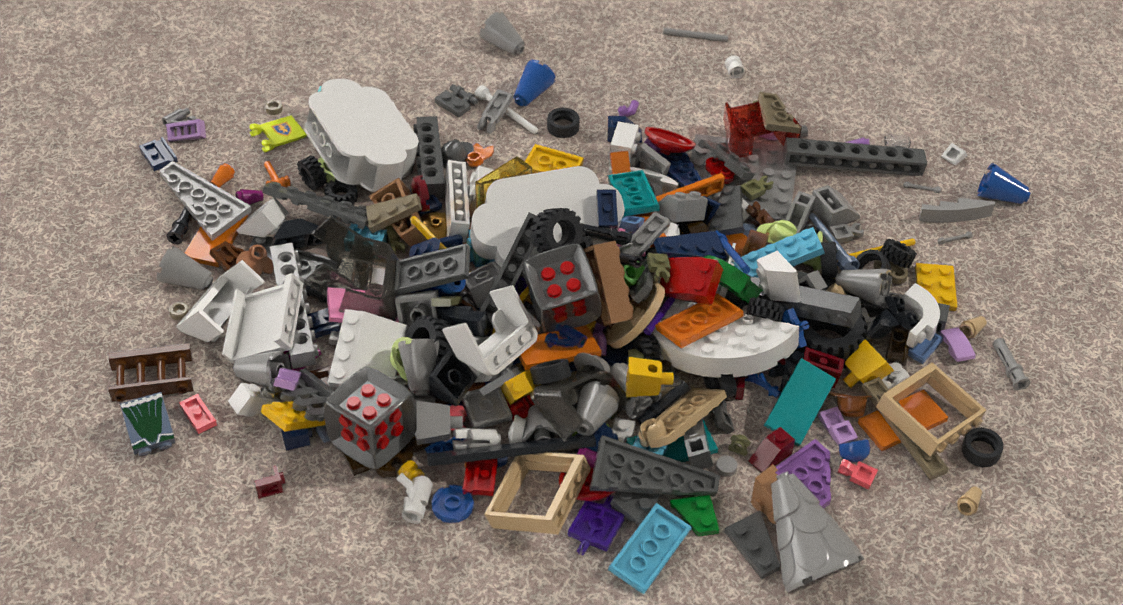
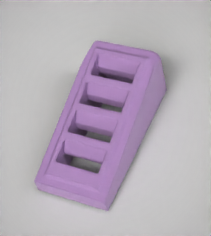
[166,119,206,142]

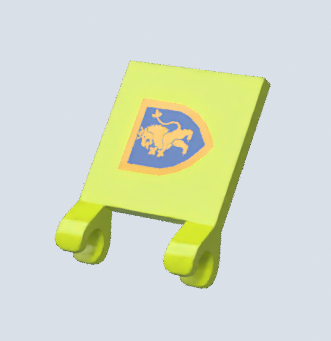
[249,115,307,153]

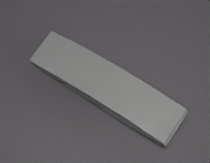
[919,198,995,222]

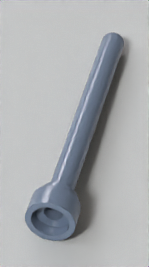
[809,213,860,269]

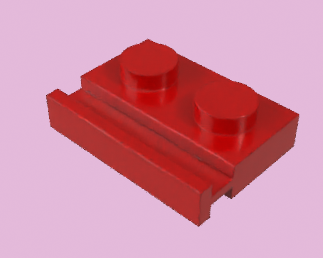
[463,458,498,496]

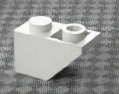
[228,383,280,417]

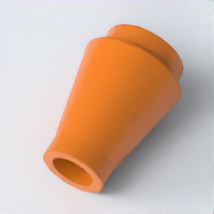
[210,163,235,188]

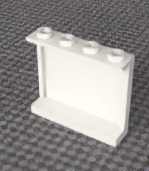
[222,273,304,364]

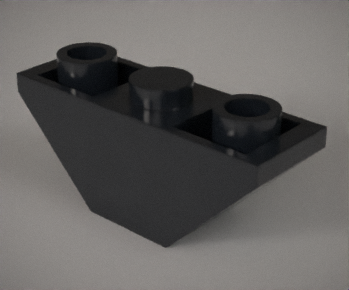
[272,218,327,249]

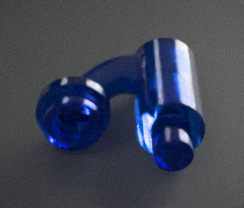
[544,324,587,348]

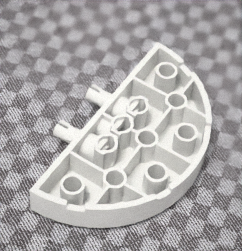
[651,297,799,378]

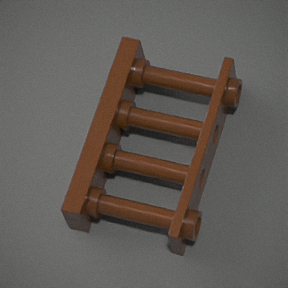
[108,343,194,402]

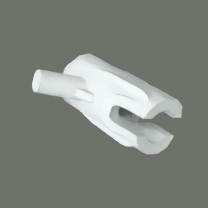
[453,428,501,450]
[397,473,433,524]

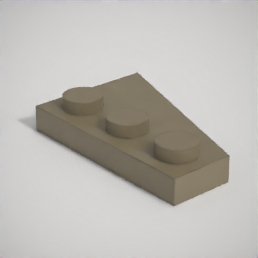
[758,92,801,134]
[366,193,422,233]

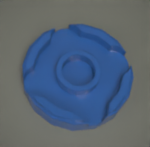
[431,485,474,523]

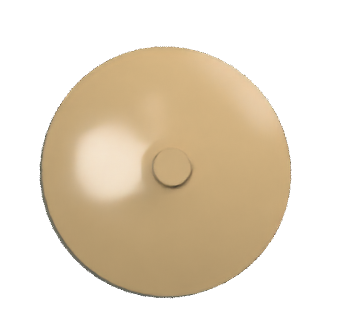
[605,281,665,349]

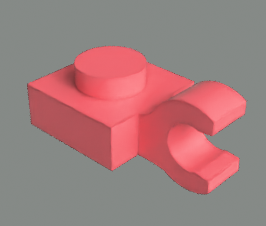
[838,459,878,490]

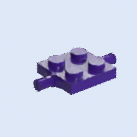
[568,495,625,555]

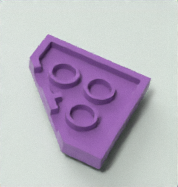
[776,439,831,508]

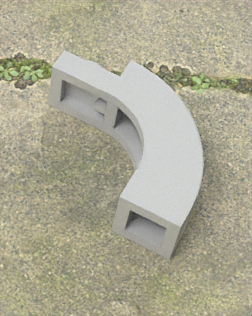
[903,283,940,348]

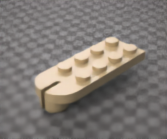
[638,388,727,448]

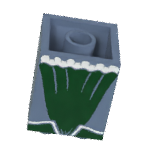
[120,392,175,456]

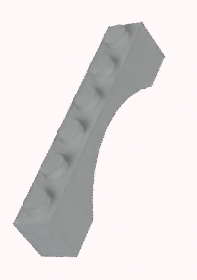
[785,191,816,233]

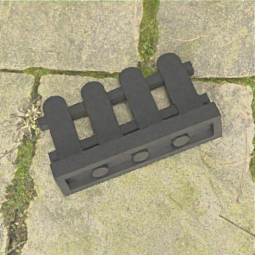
[269,369,334,422]

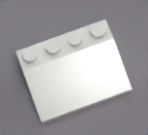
[328,309,407,390]

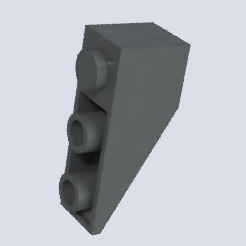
[684,419,714,469]

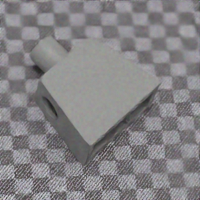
[416,401,463,445]

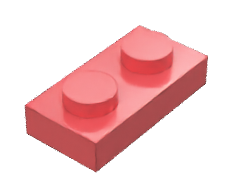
[179,394,217,434]

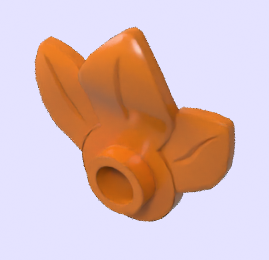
[465,143,494,167]

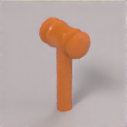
[264,161,291,188]

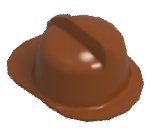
[828,392,872,417]

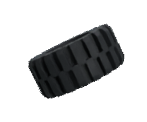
[795,313,868,369]

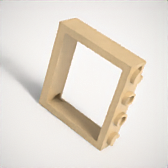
[876,362,986,457]
[484,452,591,535]

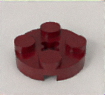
[410,175,430,212]

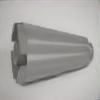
[480,12,525,55]
[157,246,213,290]
[836,269,892,307]
[398,339,439,396]
[233,350,292,388]
[609,363,662,419]
[574,381,619,436]
[522,404,563,453]

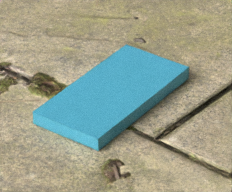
[608,503,692,594]

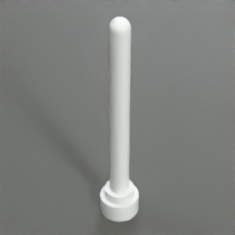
[475,85,538,134]

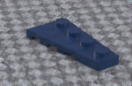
[659,152,702,187]
[654,231,728,261]

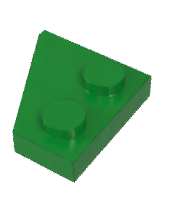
[670,495,719,537]

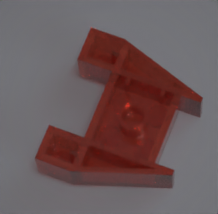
[723,100,802,158]

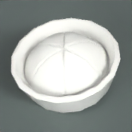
[508,415,526,443]

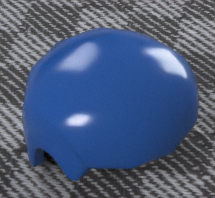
[839,439,870,463]

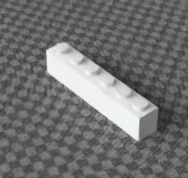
[444,160,470,242]

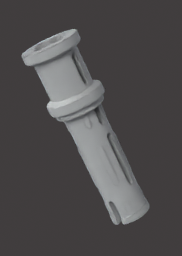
[992,338,1031,390]

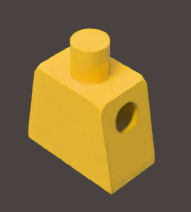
[843,339,894,388]
[626,357,674,397]

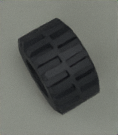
[530,208,585,253]
[405,315,451,363]

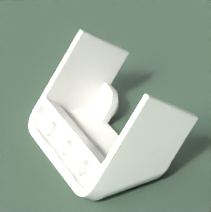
[176,260,265,342]
[442,285,538,376]

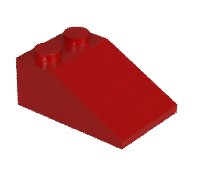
[659,257,723,306]

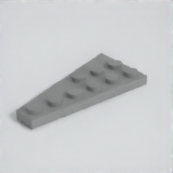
[160,161,251,241]

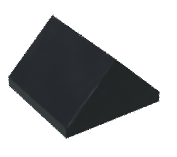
[429,348,478,406]

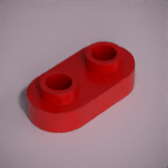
[705,157,734,184]

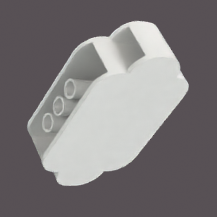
[304,79,419,192]
[470,166,624,278]

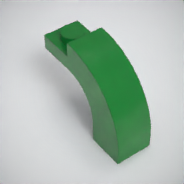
[703,255,762,305]

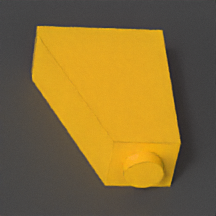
[500,370,545,405]

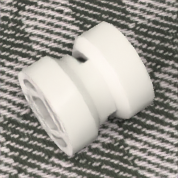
[725,56,745,79]

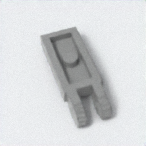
[477,89,514,134]

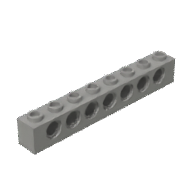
[270,243,319,369]

